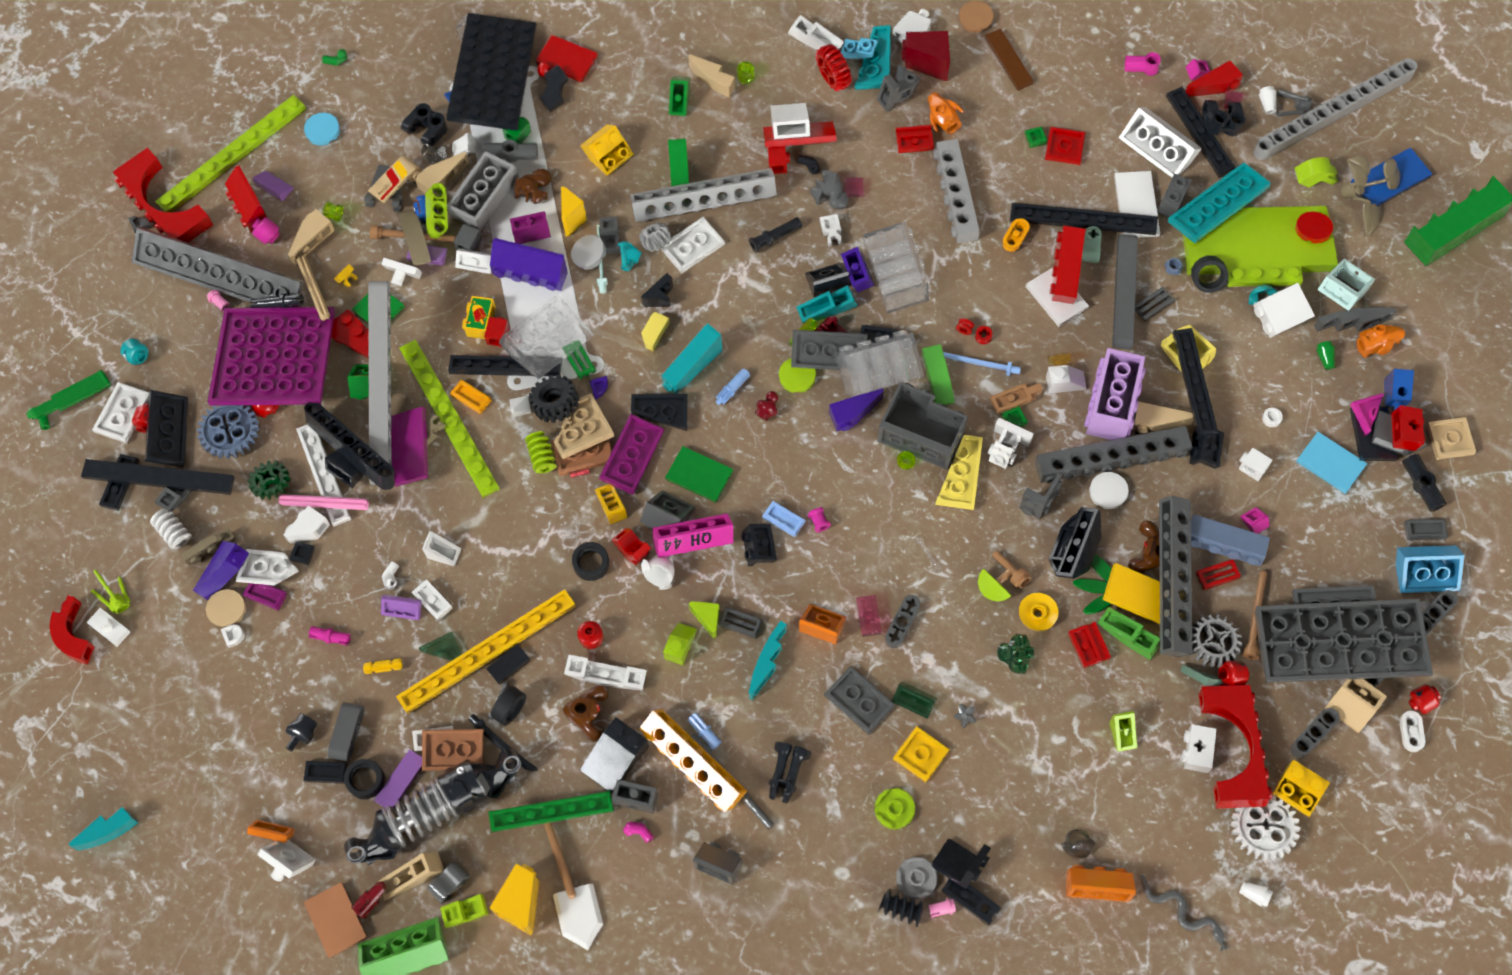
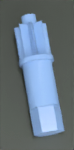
[715,369,750,405]

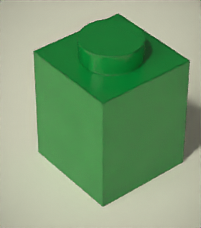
[502,117,531,143]

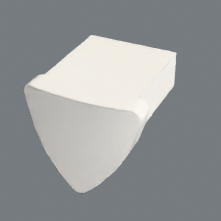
[452,133,483,156]

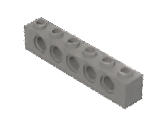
[933,139,980,243]

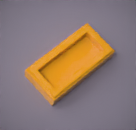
[450,379,492,415]

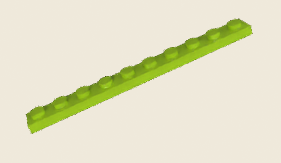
[155,95,306,213]
[399,339,500,498]

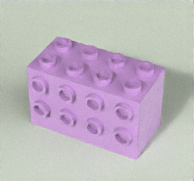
[1084,348,1146,440]

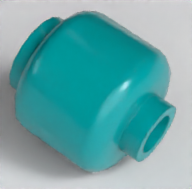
[120,338,149,365]

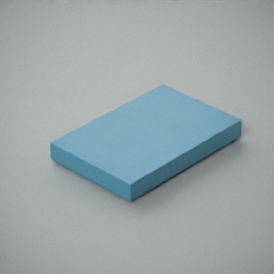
[1296,432,1367,494]

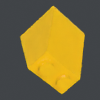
[490,864,539,935]

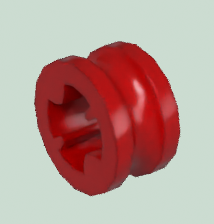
[956,318,974,335]
[975,326,993,345]

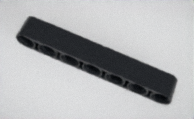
[304,402,395,490]

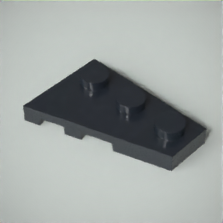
[631,394,688,431]

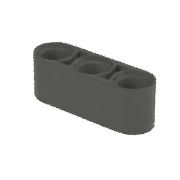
[328,702,364,762]
[1290,708,1340,759]

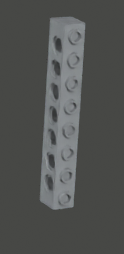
[630,168,777,222]

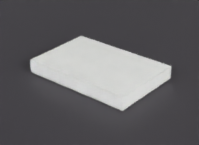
[661,217,725,274]
[1026,268,1089,327]
[92,382,149,444]

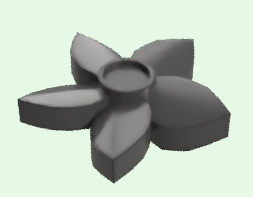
[953,703,976,728]

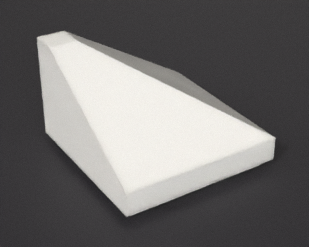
[509,396,531,417]

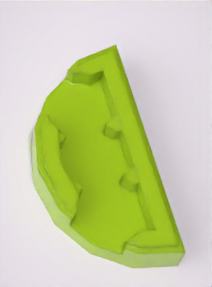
[978,568,1013,602]

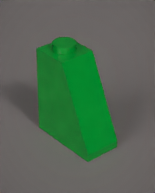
[668,138,689,187]

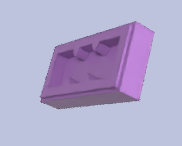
[381,594,421,620]

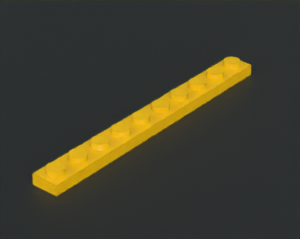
[396,589,576,714]

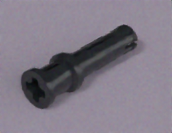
[749,217,802,253]

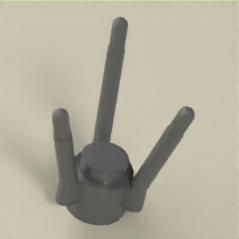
[1276,90,1312,116]

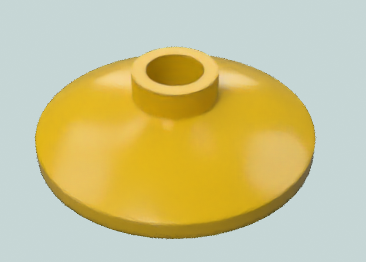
[1019,593,1059,631]

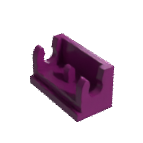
[510,211,551,244]

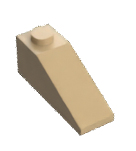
[415,152,469,196]
[288,209,335,265]
[1132,402,1194,434]
[378,852,445,900]

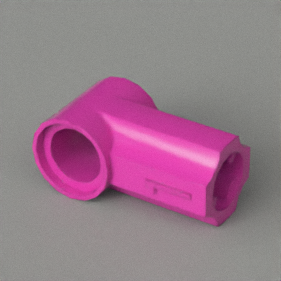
[1124,52,1161,76]

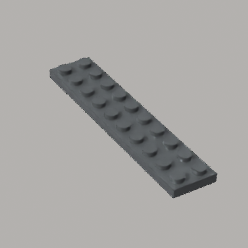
[131,227,303,308]

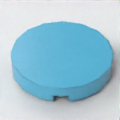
[304,113,340,146]

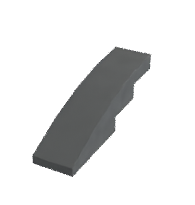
[1314,307,1396,332]

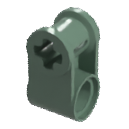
[1082,226,1102,263]

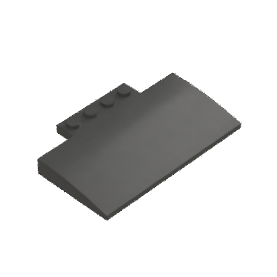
[1254,586,1433,683]

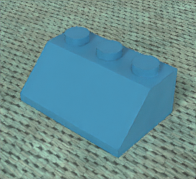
[1396,545,1465,593]

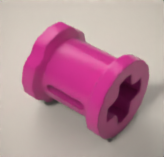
[808,507,831,533]

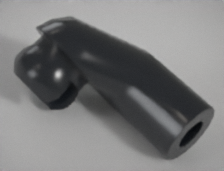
[798,155,820,175]

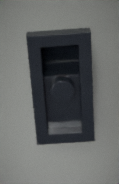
[641,273,673,307]

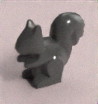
[810,170,849,209]

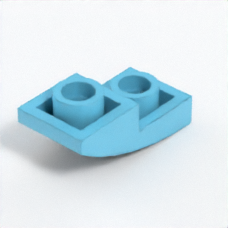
[841,38,878,59]

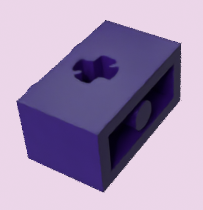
[841,247,875,292]

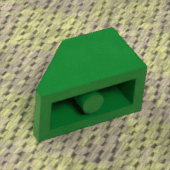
[669,76,691,116]

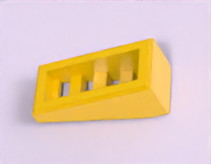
[594,484,627,524]

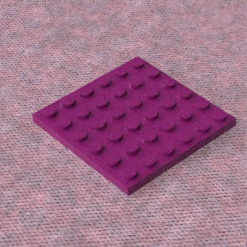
[207,307,335,406]

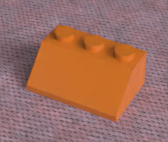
[1066,865,1136,902]

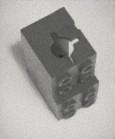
[878,382,968,470]

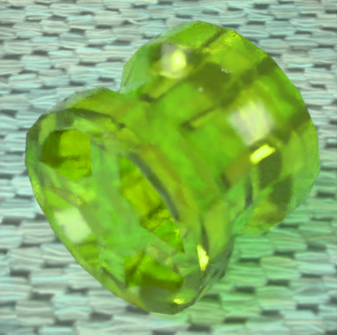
[737,61,755,84]
[323,201,344,222]

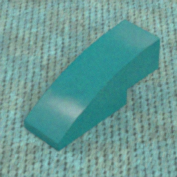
[796,285,858,323]
[68,807,138,851]

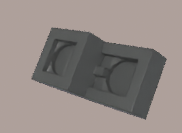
[599,216,620,254]
[154,487,192,512]

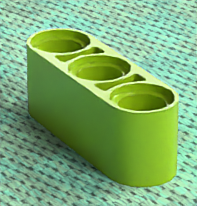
[425,183,448,239]

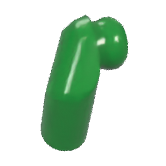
[26,407,50,430]

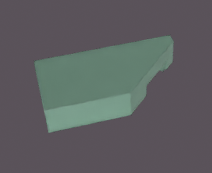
[1180,664,1222,686]

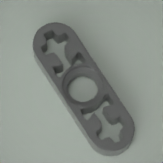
[885,595,920,648]

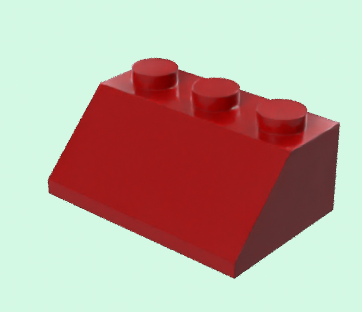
[225,165,267,233]

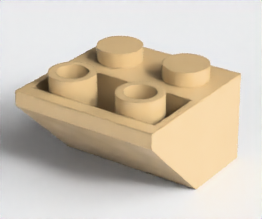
[1324,679,1387,733]

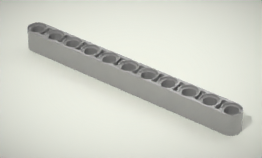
[1253,59,1417,160]
[368,281,391,485]

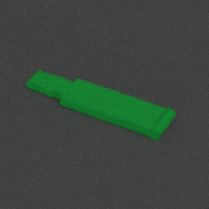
[31,370,112,419]

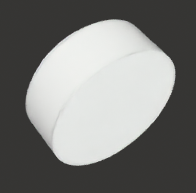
[1262,407,1283,427]

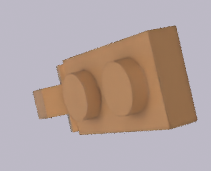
[990,383,1043,415]

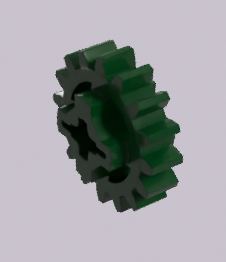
[247,460,291,500]

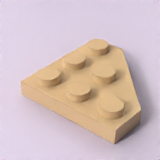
[554,393,614,459]

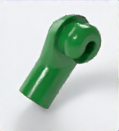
[322,49,348,66]

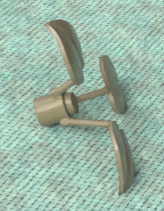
[1341,156,1400,236]

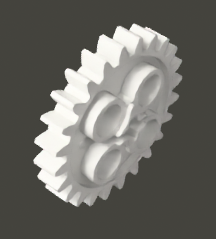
[1230,795,1301,861]

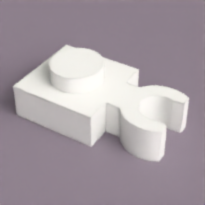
[820,214,841,247]

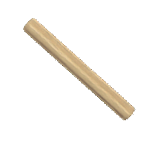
[297,255,330,321]

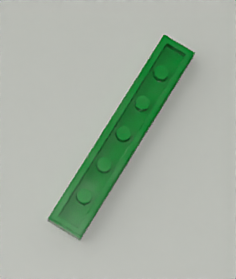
[488,791,614,833]

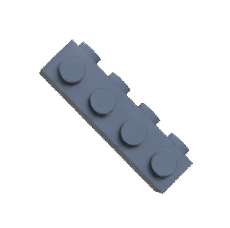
[1191,514,1270,566]

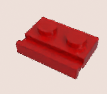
[895,125,934,154]
[1068,622,1111,669]

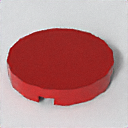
[1295,211,1334,244]

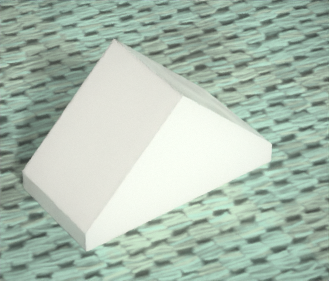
[422,531,462,566]

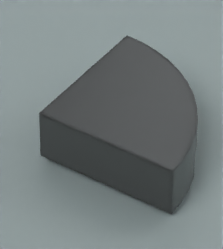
[128,216,153,234]

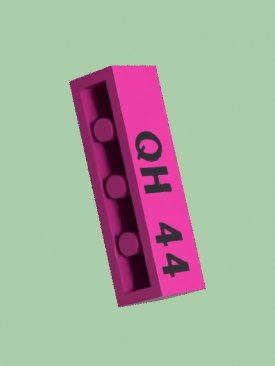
[653,513,733,558]

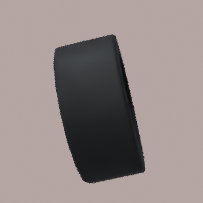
[1191,255,1228,293]
[572,542,609,581]
[491,686,526,726]
[344,759,385,800]

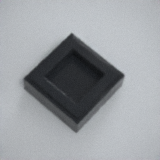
[289,541,315,565]

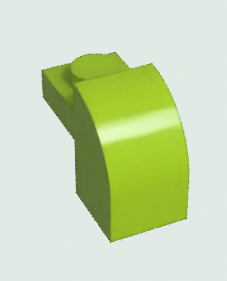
[1295,157,1338,188]

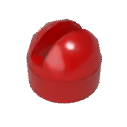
[537,62,552,78]

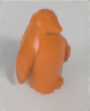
[928,92,963,135]
[1357,324,1405,358]

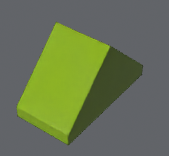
[688,601,720,639]
[1109,711,1137,752]

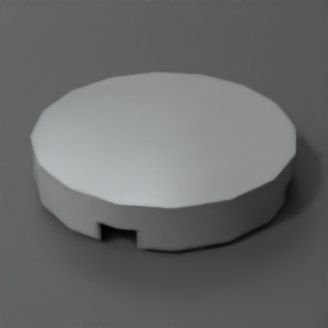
[571,235,606,270]
[896,857,938,900]

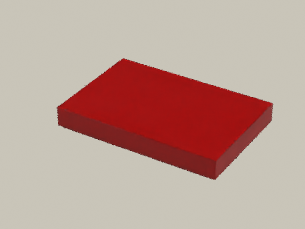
[535,35,598,83]

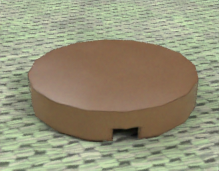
[959,1,993,33]

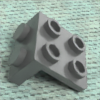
[1019,473,1063,519]

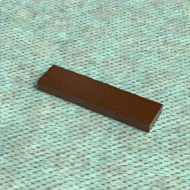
[985,29,1033,91]

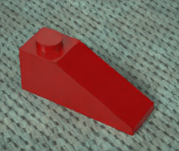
[1186,60,1243,97]

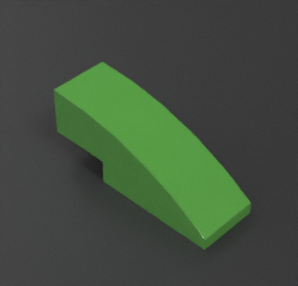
[922,344,955,405]
[1098,607,1160,660]

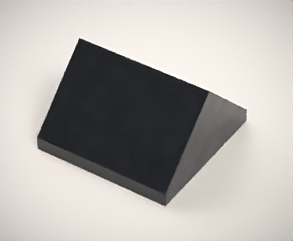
[805,263,849,298]

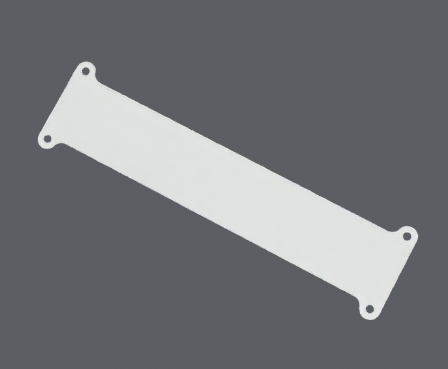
[449,66,604,390]

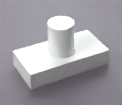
[381,258,422,287]
[87,608,130,647]

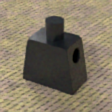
[325,450,364,489]

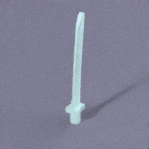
[597,225,608,294]

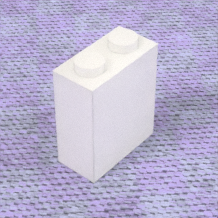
[771,103,810,139]
[1253,283,1315,338]

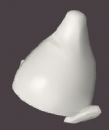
[641,555,675,590]

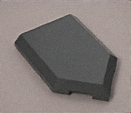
[1372,410,1428,456]

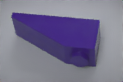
[829,387,884,432]
[193,541,249,600]

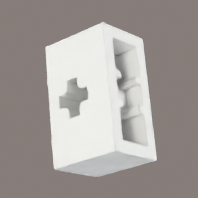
[1181,725,1216,773]

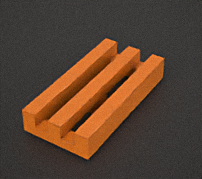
[247,820,295,843]

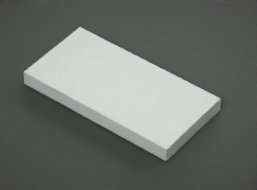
[1114,171,1160,238]

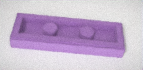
[374,749,422,809]

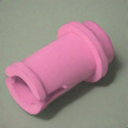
[207,290,231,312]
[928,898,956,918]

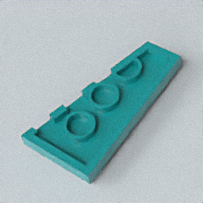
[854,25,891,90]

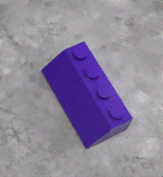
[490,238,568,291]

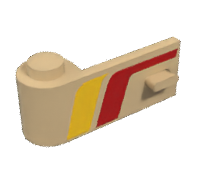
[368,156,422,204]

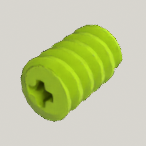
[525,431,557,474]

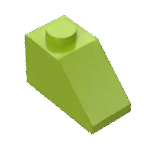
[663,623,697,665]

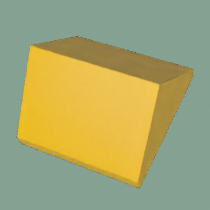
[561,187,587,237]

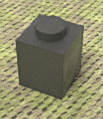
[453,224,482,251]

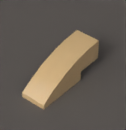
[688,54,735,98]

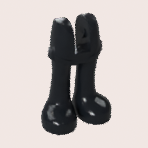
[769,742,812,804]

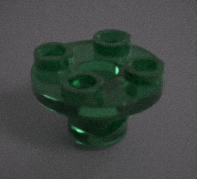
[997,633,1034,674]

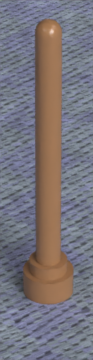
[370,225,456,242]
[1242,570,1267,660]
[544,823,576,899]

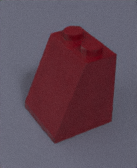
[901,31,950,81]

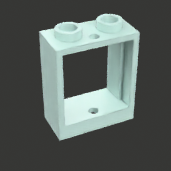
[1318,258,1375,311]

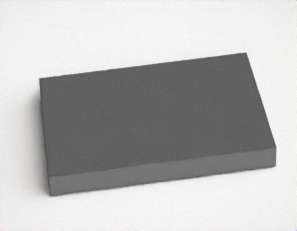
[824,666,895,735]

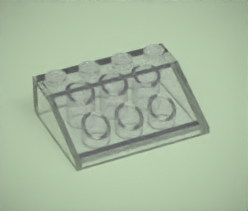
[499,293,594,380]

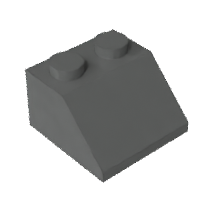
[640,491,695,529]
[693,842,743,885]

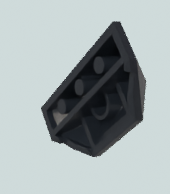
[1049,507,1102,579]

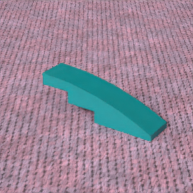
[748,620,787,700]

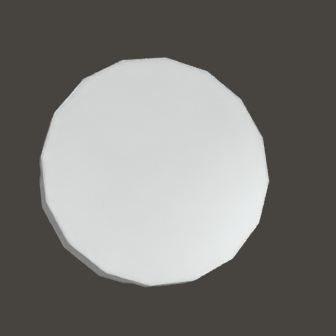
[1089,472,1129,510]

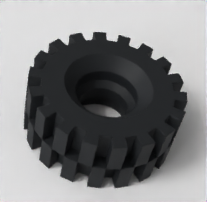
[529,375,579,423]

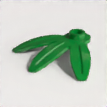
[1073,554,1112,615]

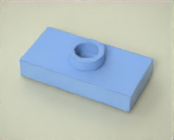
[762,501,805,537]

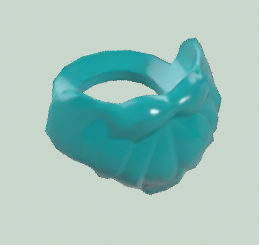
[617,241,642,271]
[1248,285,1277,305]

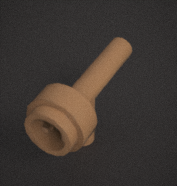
[992,550,1031,589]

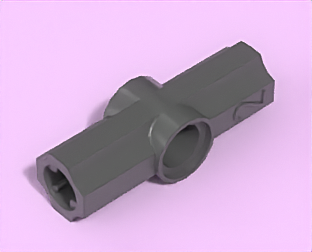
[483,139,538,163]

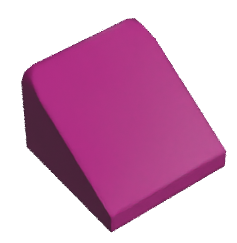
[1186,59,1210,80]
[1240,507,1270,534]

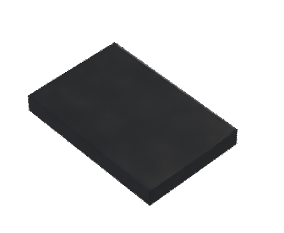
[1350,406,1398,461]

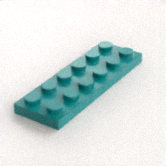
[1168,162,1271,243]

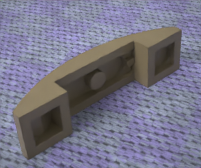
[397,209,431,266]

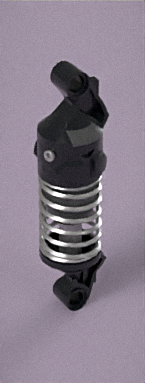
[344,748,521,865]

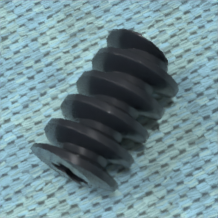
[878,888,924,927]

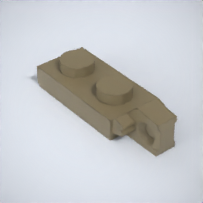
[181,528,236,566]

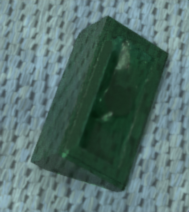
[892,681,937,719]

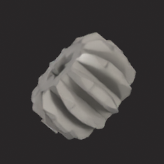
[639,222,671,252]

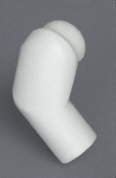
[382,561,399,590]

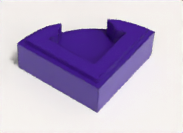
[589,376,608,400]

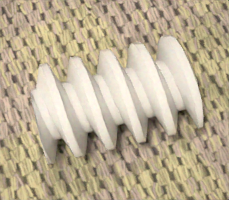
[150,509,192,550]

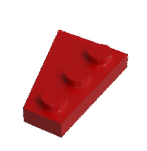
[331,309,369,359]

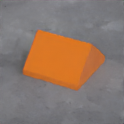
[799,604,847,645]

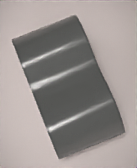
[427,861,470,904]

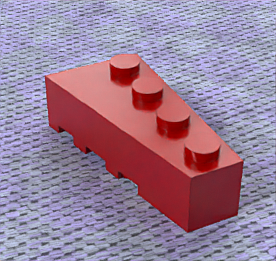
[1049,226,1085,304]

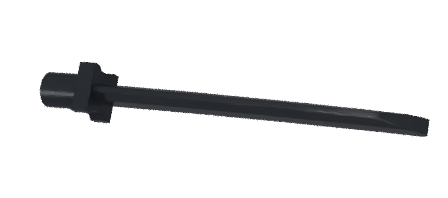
[468,714,538,771]

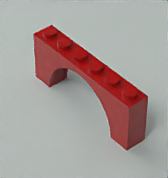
[112,147,213,243]
[1198,685,1272,809]

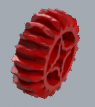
[815,44,852,91]

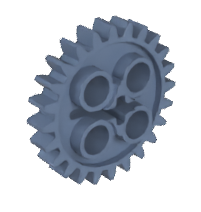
[197,405,260,459]

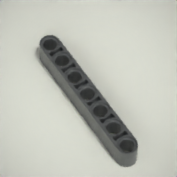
[1112,234,1138,350]
[1364,590,1458,687]

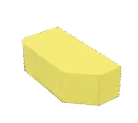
[641,312,670,351]

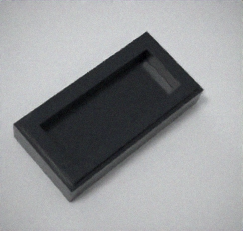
[486,644,530,685]
[303,761,348,784]

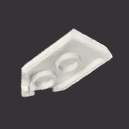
[236,549,299,585]
[553,884,603,950]

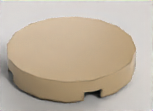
[206,589,246,628]

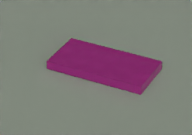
[391,407,428,487]
[599,414,665,495]

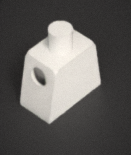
[892,9,931,43]

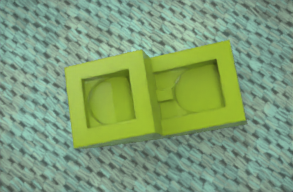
[440,894,489,928]

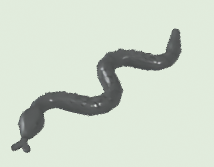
[1140,875,1228,951]

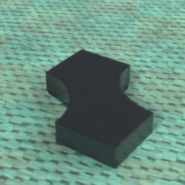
[539,65,569,112]

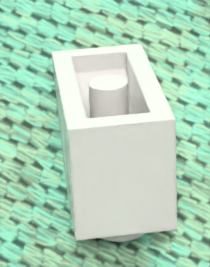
[1046,365,1086,393]

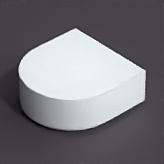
[221,624,245,648]

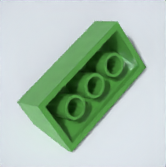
[358,917,449,975]

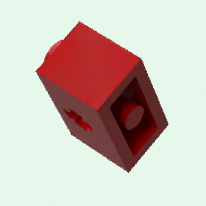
[1391,405,1425,451]

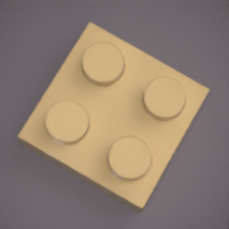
[1426,417,1476,460]

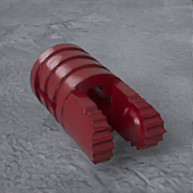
[351,881,387,919]

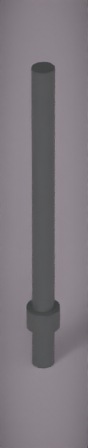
[691,733,774,830]

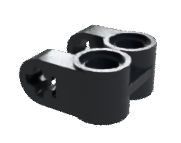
[1202,100,1246,136]
[401,103,448,148]

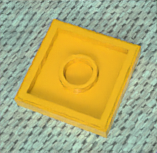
[893,726,950,783]

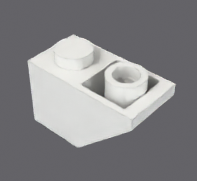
[283,505,330,544]

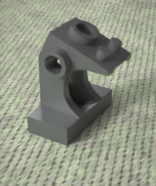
[877,65,920,112]

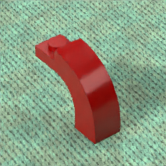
[49,595,95,665]

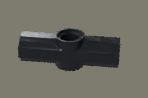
[1402,454,1447,512]

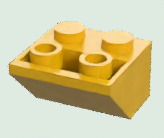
[580,124,634,176]
[1272,760,1330,817]

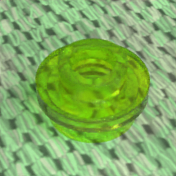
[896,451,916,470]

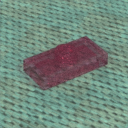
[856,595,882,637]

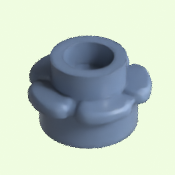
[1165,258,1183,275]

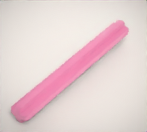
[279,494,369,510]

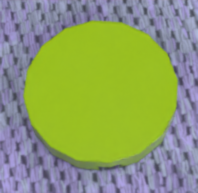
[779,358,816,393]
[874,788,915,830]

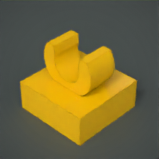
[334,264,358,287]

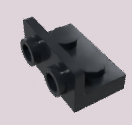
[1189,429,1224,469]
[741,524,777,566]

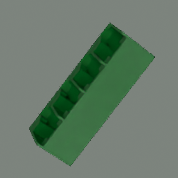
[1404,175,1512,266]

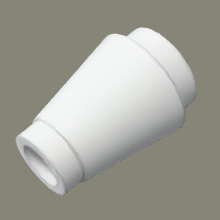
[1259,86,1277,114]
[1239,882,1273,907]

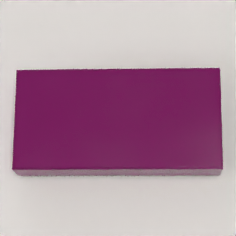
[243,583,287,611]

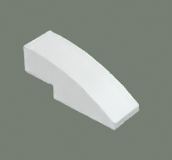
[788,15,844,50]

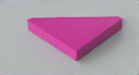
[1350,393,1384,435]

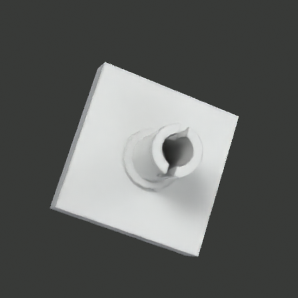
[258,840,316,881]

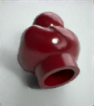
[754,391,779,421]

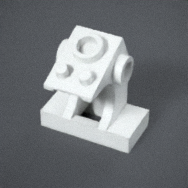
[988,418,1034,469]

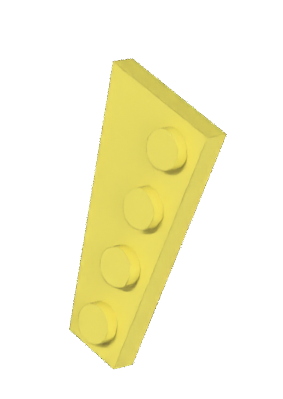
[935,435,983,510]

